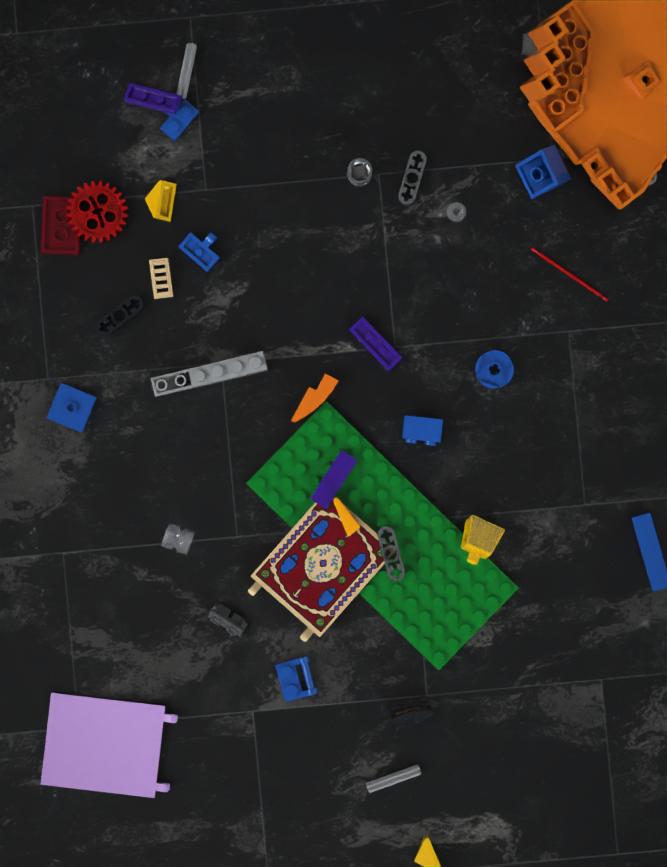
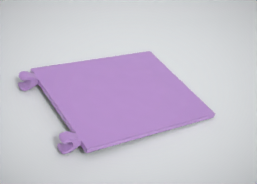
[41,693,178,798]

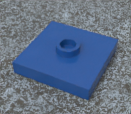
[47,383,97,433]

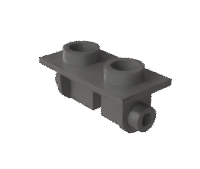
[207,603,248,637]

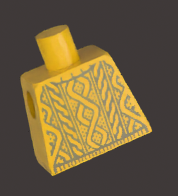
[461,515,505,565]

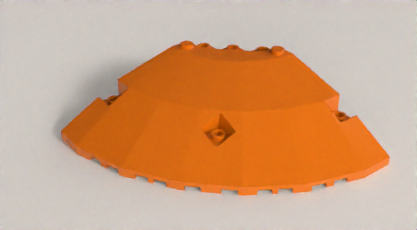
[520,0,667,210]

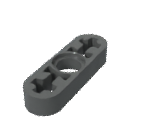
[398,151,427,205]
[377,526,405,581]

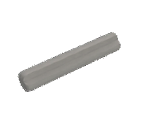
[176,43,197,99]
[366,765,421,793]

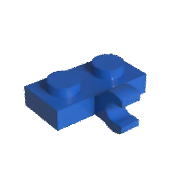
[160,99,199,141]
[178,232,220,272]

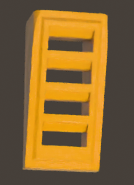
[333,497,360,536]

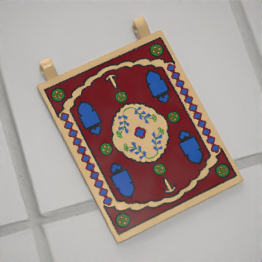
[248,496,396,642]

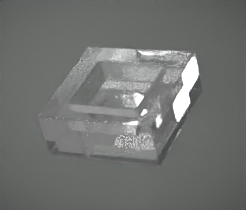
[522,34,538,55]

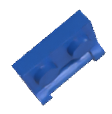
[275,656,319,702]

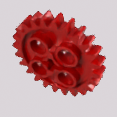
[65,181,128,243]

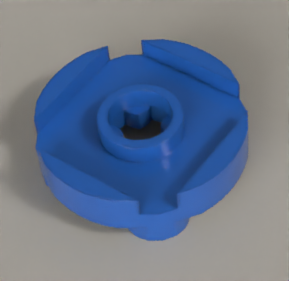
[475,350,514,389]

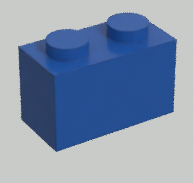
[402,415,443,446]

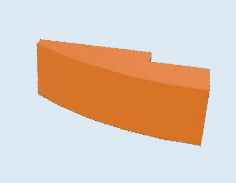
[291,374,339,423]

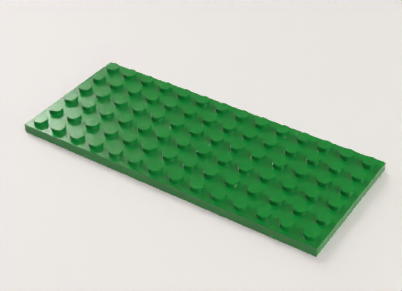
[246,401,518,670]

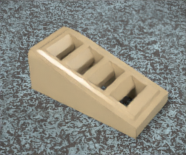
[149,258,173,299]

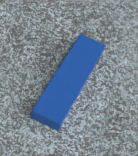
[631,513,667,592]

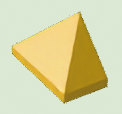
[145,180,177,222]
[414,835,441,867]

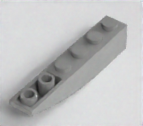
[151,351,269,397]

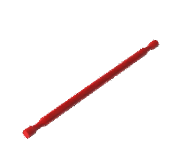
[531,247,609,302]

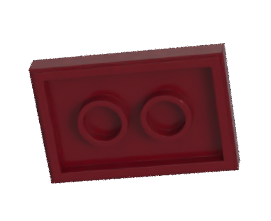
[41,196,82,255]

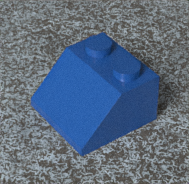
[515,145,571,199]

